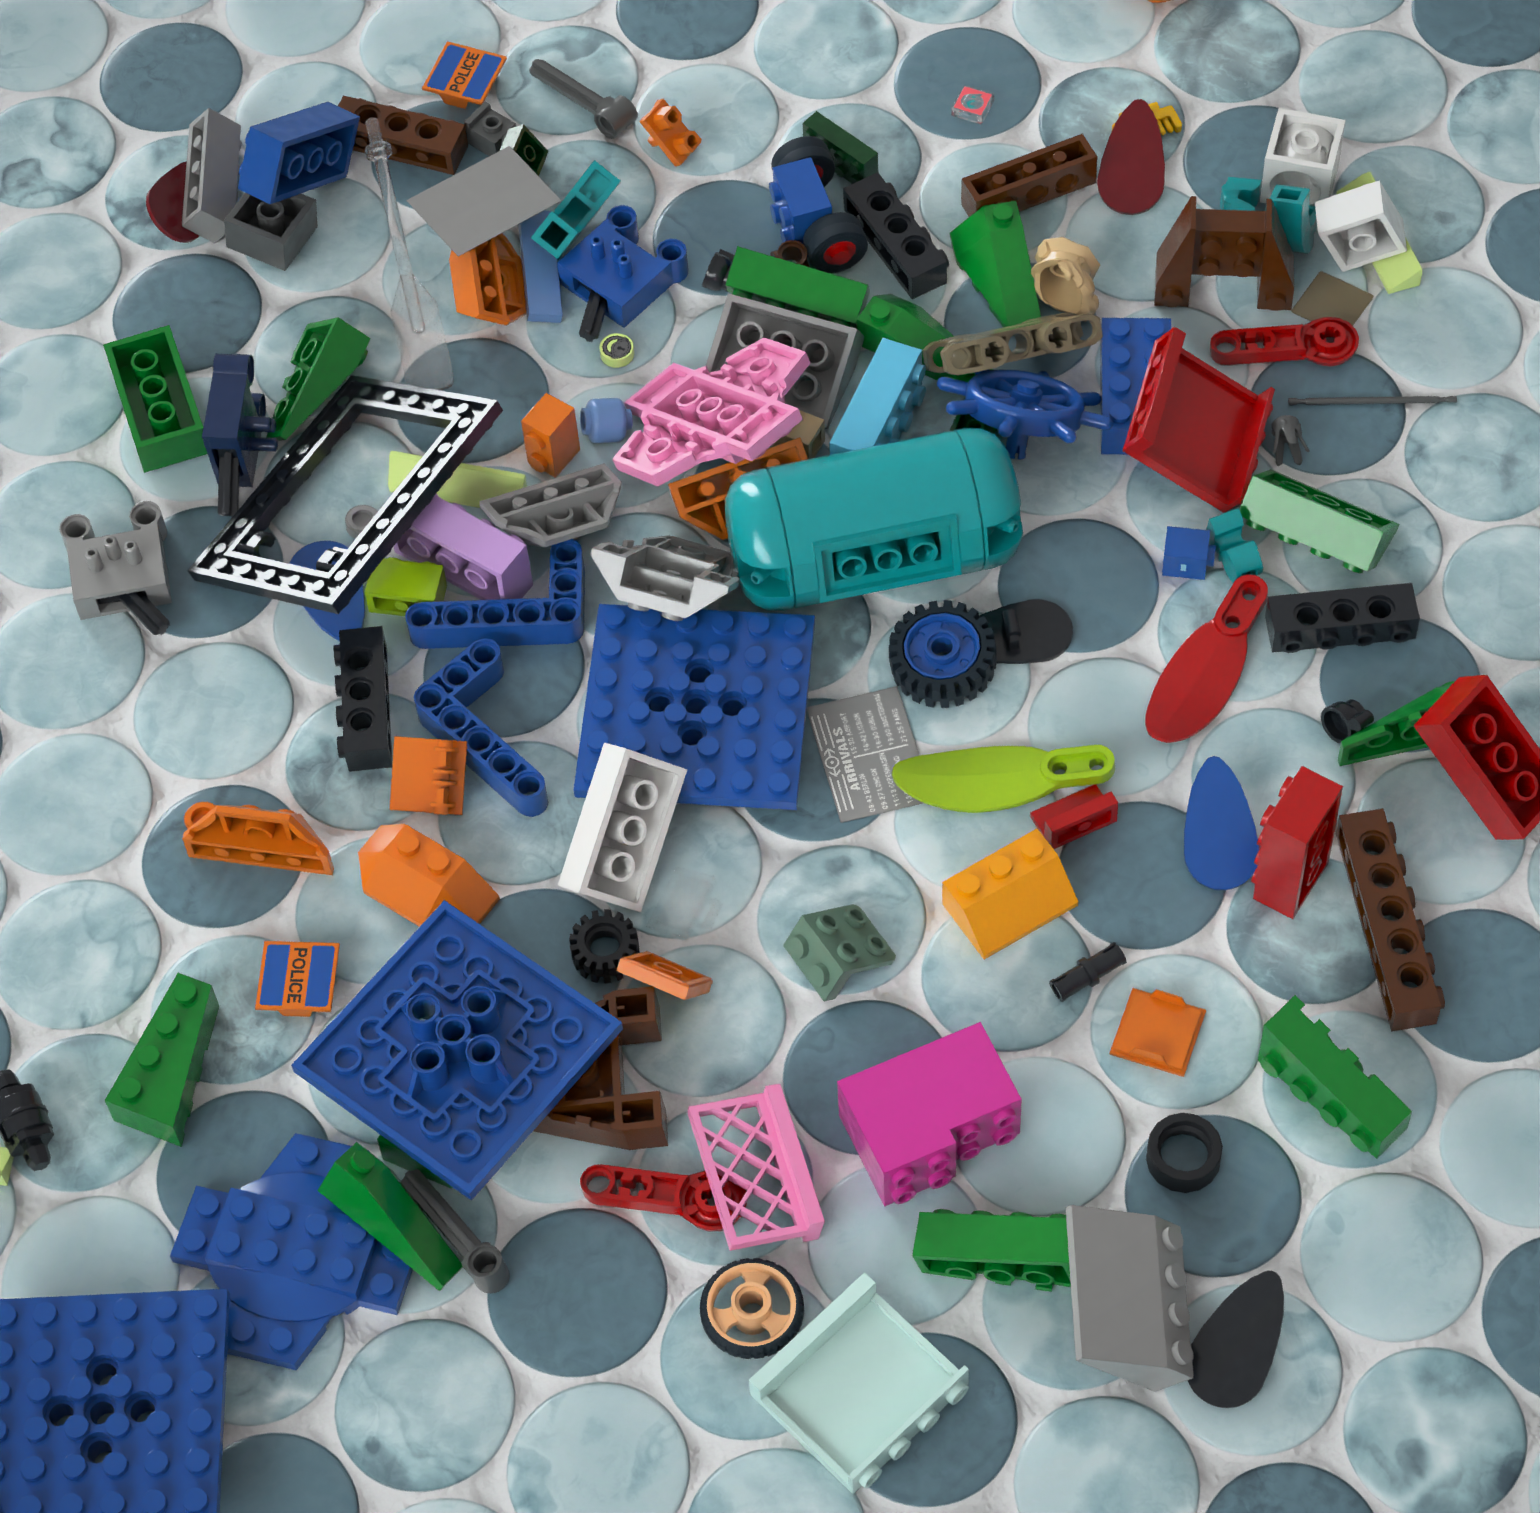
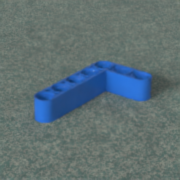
[405,539,585,649]
[414,639,549,817]

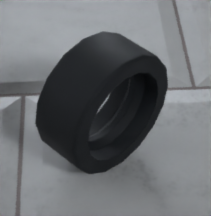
[1146,1113,1223,1193]

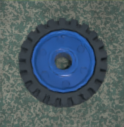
[889,600,997,708]

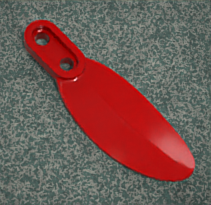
[1145,574,1268,743]

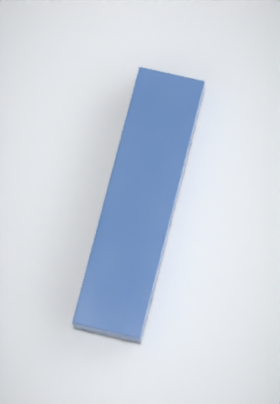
[518,211,563,323]

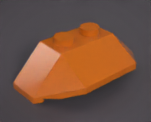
[449,233,527,326]
[668,437,808,540]
[182,805,334,875]
[358,824,500,927]

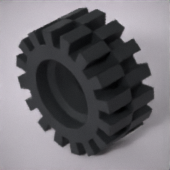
[569,909,640,984]

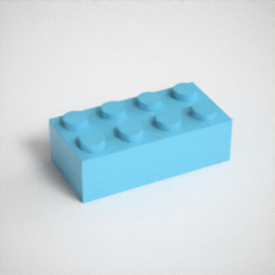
[829,338,926,455]

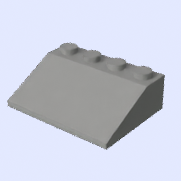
[706,293,865,429]
[1065,1205,1194,1392]

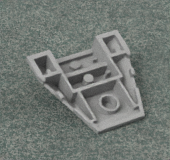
[591,535,739,621]

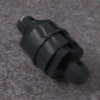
[0,1069,54,1171]

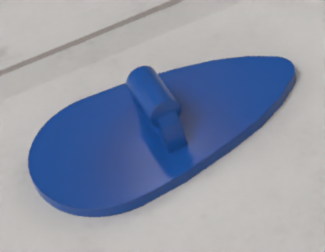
[289,541,365,641]
[1184,756,1259,890]

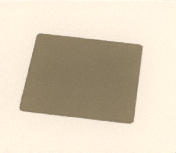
[1291,271,1374,326]

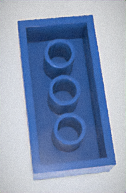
[238,101,360,204]
[1100,318,1171,455]

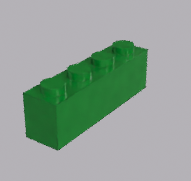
[725,246,870,329]

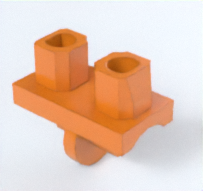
[639,98,702,167]

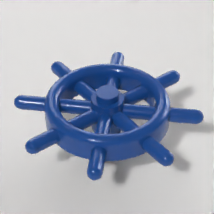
[937,369,1113,460]

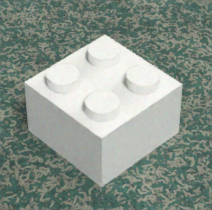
[1315,180,1407,272]

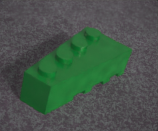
[1258,995,1412,1159]

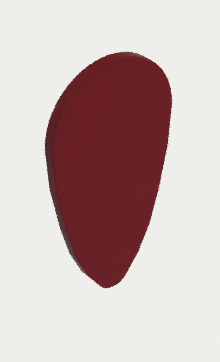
[1097,99,1165,215]
[146,161,199,243]

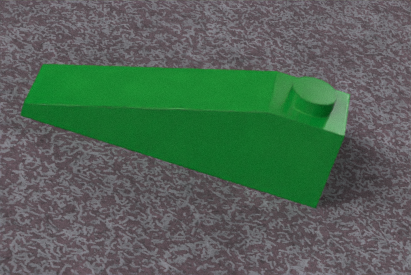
[950,201,1041,336]

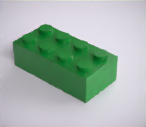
[103,325,207,473]

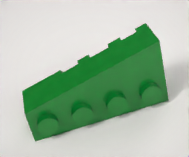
[105,973,219,1147]
[912,1209,1071,1292]

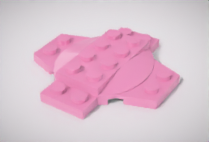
[612,338,811,487]

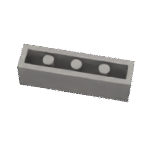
[182,108,242,243]

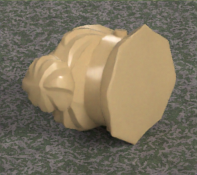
[1031,237,1100,322]

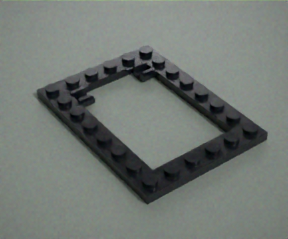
[188,375,503,614]

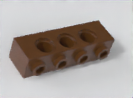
[338,95,468,175]
[961,133,1097,217]

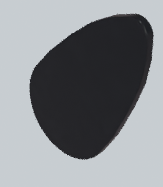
[979,599,1073,664]
[1188,1271,1284,1408]

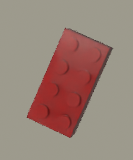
[1414,675,1540,840]
[1251,766,1343,919]

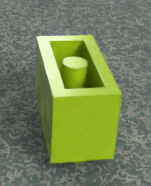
[364,557,447,616]

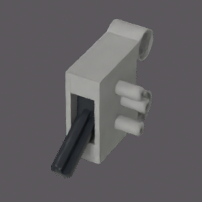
[59,501,172,635]

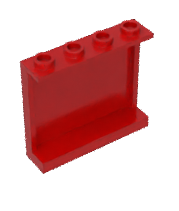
[1123,327,1275,513]

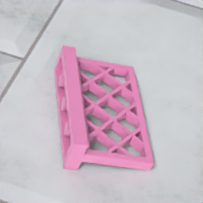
[687,1084,825,1251]

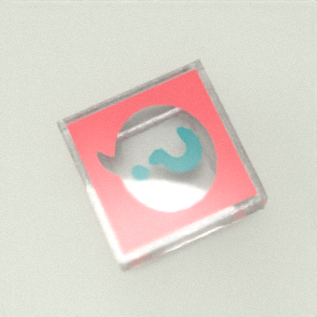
[951,85,994,125]

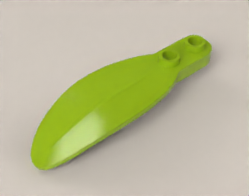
[892,745,1115,813]

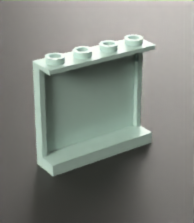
[748,1272,969,1494]

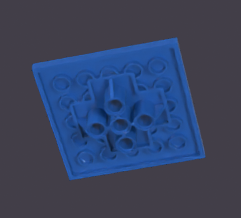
[573,604,815,810]
[291,900,623,1201]
[0,1289,230,1513]

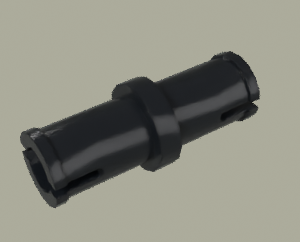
[1049,942,1127,1002]

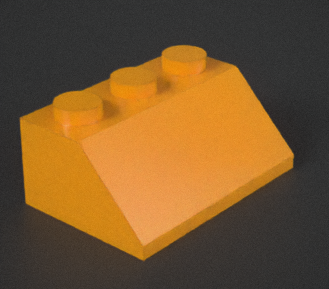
[942,828,1079,960]

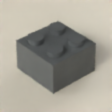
[224,193,318,271]

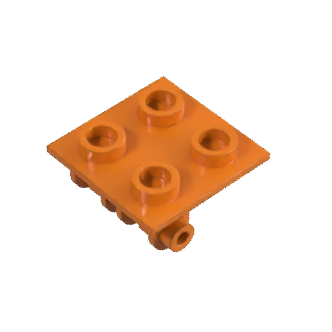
[390,736,467,815]

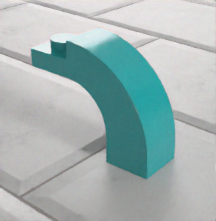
[531,160,621,259]
[1269,184,1317,254]

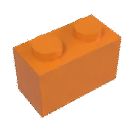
[521,393,580,478]

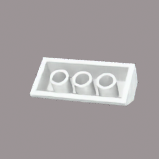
[557,743,687,912]

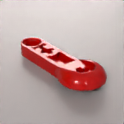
[1210,317,1359,367]
[580,1164,747,1232]

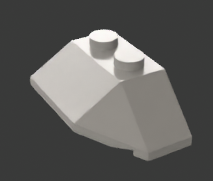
[480,463,622,547]

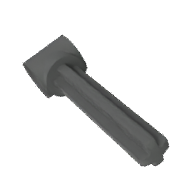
[529,59,638,139]
[401,1169,510,1294]

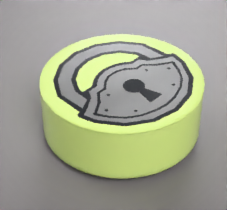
[599,333,634,368]

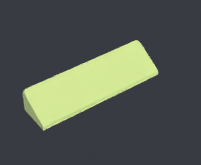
[1336,172,1422,294]
[388,451,527,508]

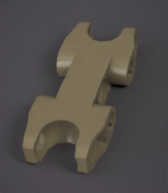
[922,312,1103,375]

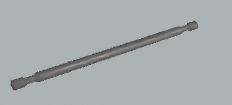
[1288,396,1457,405]

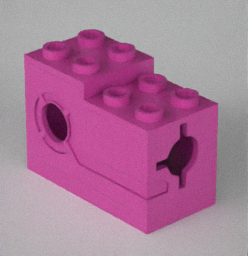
[837,1022,1022,1207]

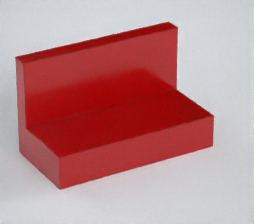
[1030,784,1118,849]

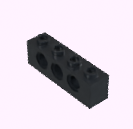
[843,172,949,300]
[1265,583,1420,653]
[333,626,392,772]

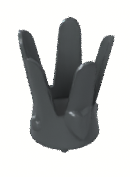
[1271,415,1310,466]

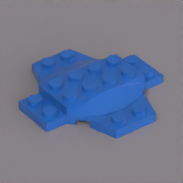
[170,1133,413,1371]

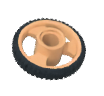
[700,1258,804,1359]

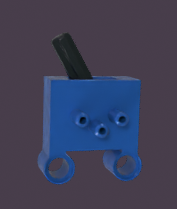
[557,205,688,342]

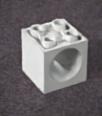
[1260,108,1345,206]

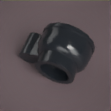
[702,249,735,292]
[1321,699,1374,744]

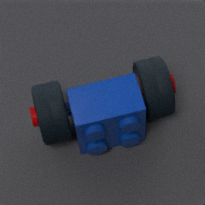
[769,136,868,273]

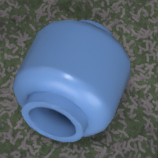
[580,398,633,443]

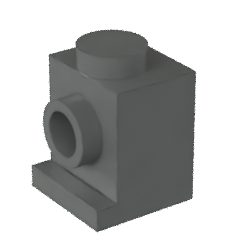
[464,101,516,156]

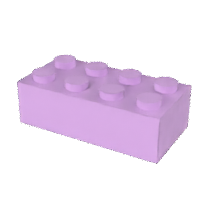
[393,494,533,600]

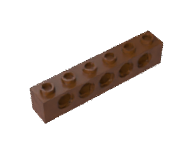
[1336,808,1445,1032]

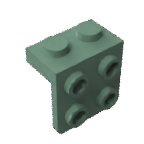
[783,904,896,1002]

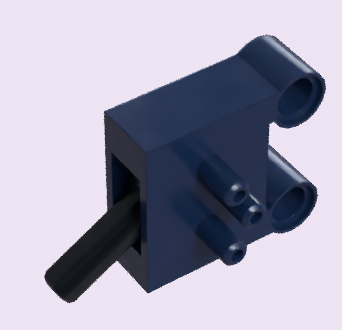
[202,353,278,517]

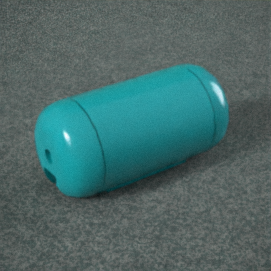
[725,428,1023,611]

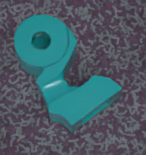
[1220,177,1262,211]
[1206,508,1263,583]

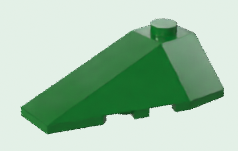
[856,294,993,382]
[266,317,371,441]
[1338,681,1455,766]
[317,1142,462,1291]

